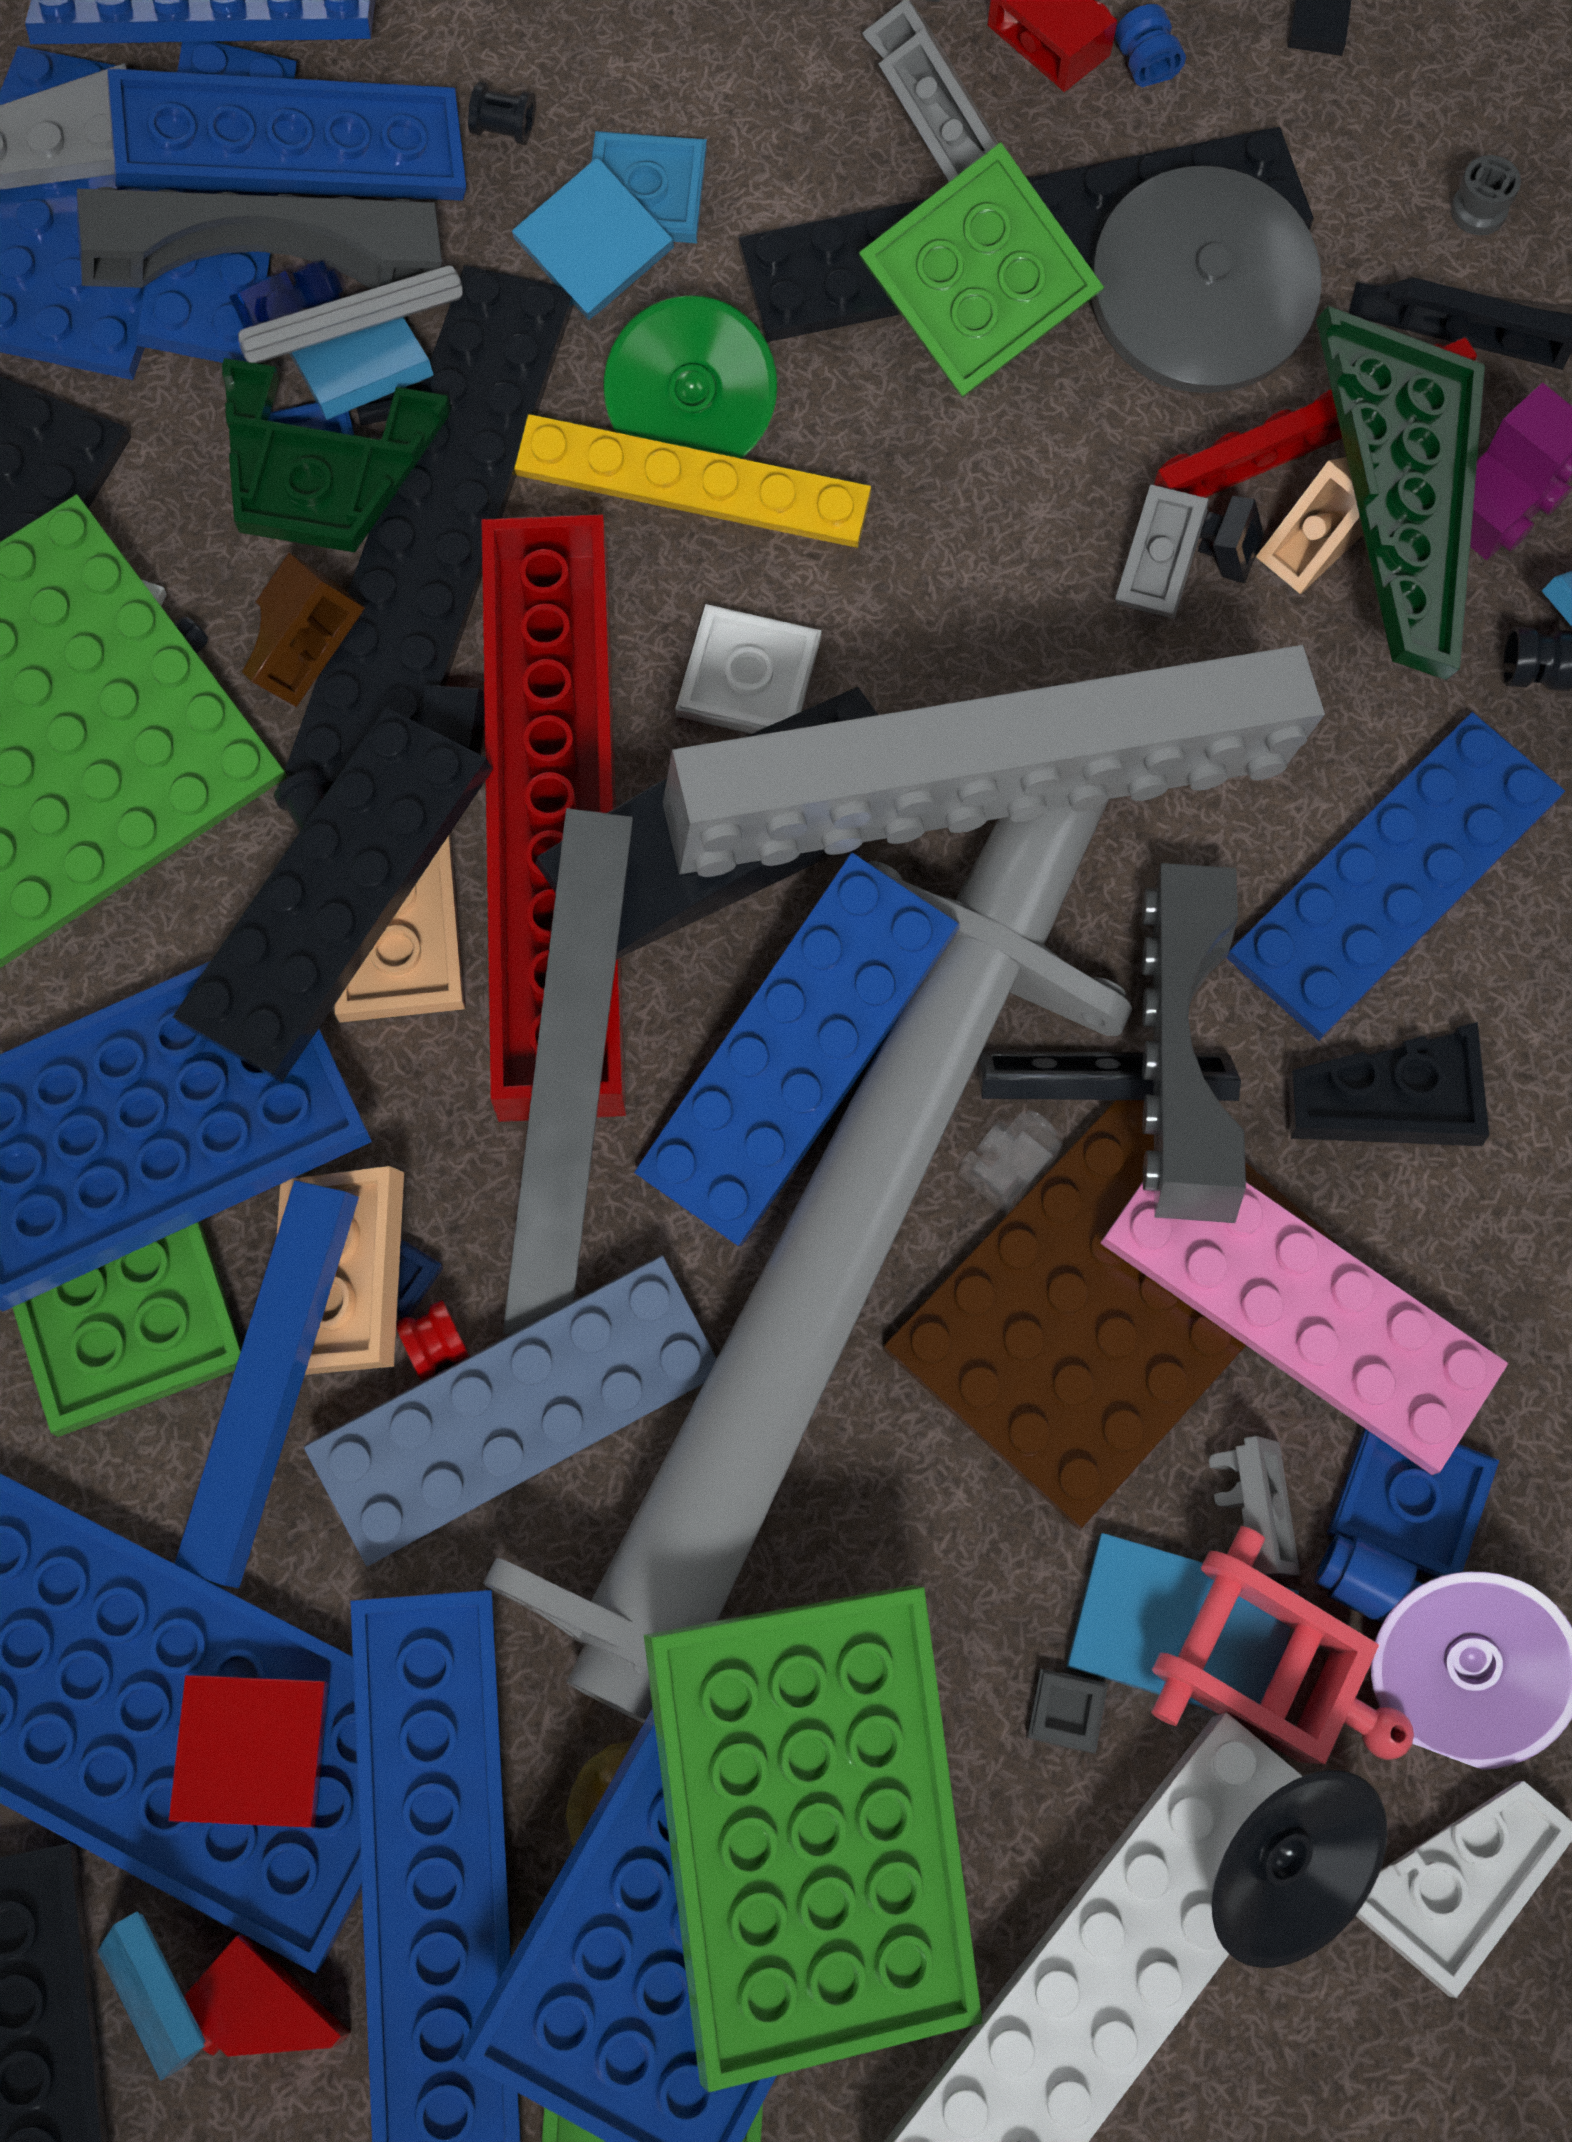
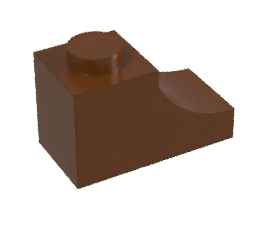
[241,552,365,708]

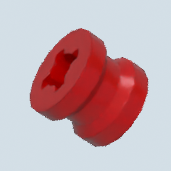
[396,1299,469,1382]

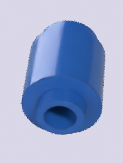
[1314,1534,1423,1624]

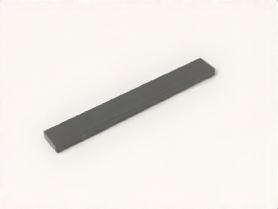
[503,808,634,1335]

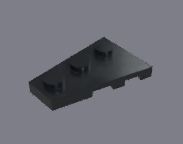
[1287,1022,1489,1146]

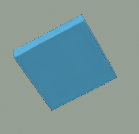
[592,131,707,243]
[512,157,674,320]
[289,317,434,420]
[97,1911,206,2081]

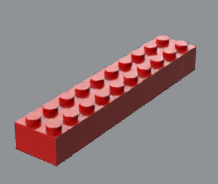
[482,514,626,1122]

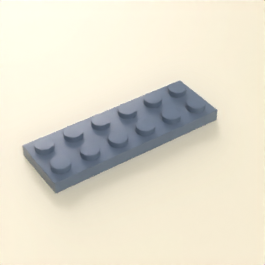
[303,1255,717,1567]

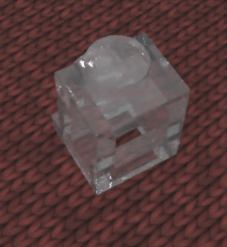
[958,1110,1062,1215]

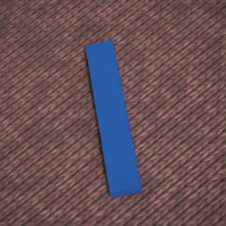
[175,1180,359,1588]

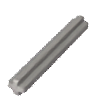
[238,265,463,363]

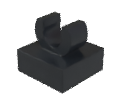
[1198,496,1264,583]

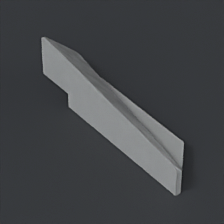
[862,0,999,182]

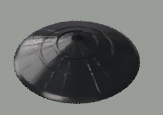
[1212,1770,1388,1968]

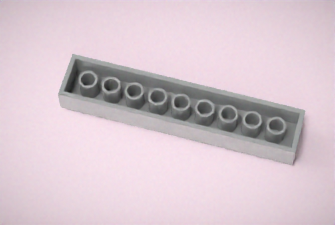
[663,645,1325,877]

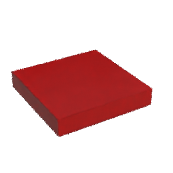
[169,1675,329,1828]

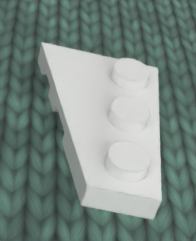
[1356,1781,1572,1998]

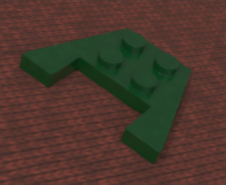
[222,358,451,553]

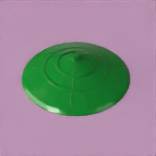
[604,295,777,459]

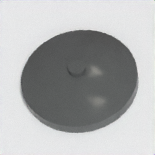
[1091,166,1321,393]

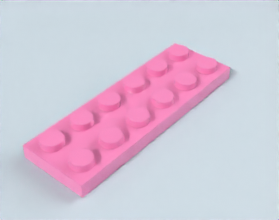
[1101,1182,1508,1475]

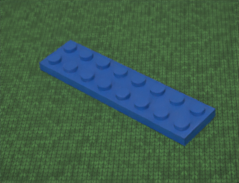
[350,1590,520,2142]

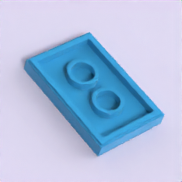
[1066,1533,1299,1711]

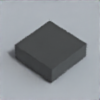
[1026,1669,1108,1754]

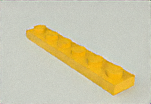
[514,414,871,548]

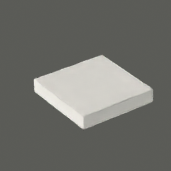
[675,604,822,734]

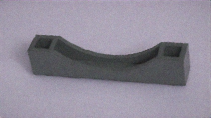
[77,187,442,289]
[1142,863,1246,1223]

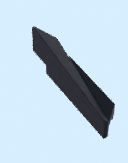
[1348,277,1572,370]

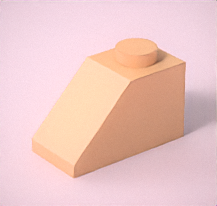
[1256,457,1363,594]

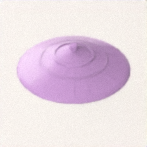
[1371,1571,1572,1770]

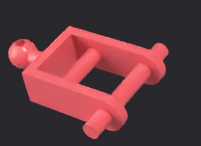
[1151,1526,1414,1765]

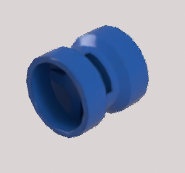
[1115,4,1186,87]

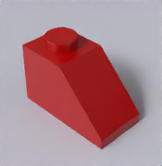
[987,0,1117,92]
[184,1935,351,2057]

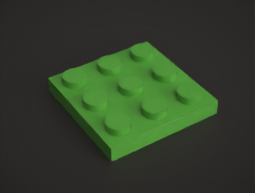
[859,142,1104,398]
[12,1221,242,1437]

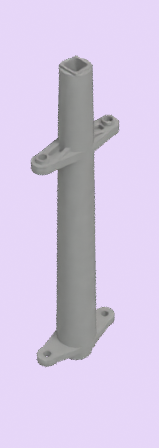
[483,799,1132,1724]

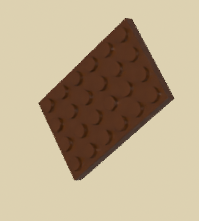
[883,1100,1338,1531]

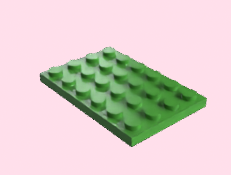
[644,1585,983,2092]

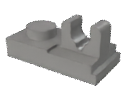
[1115,484,1209,619]
[1209,1436,1300,1579]

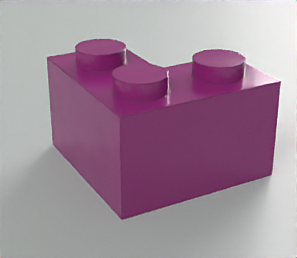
[1470,382,1572,561]

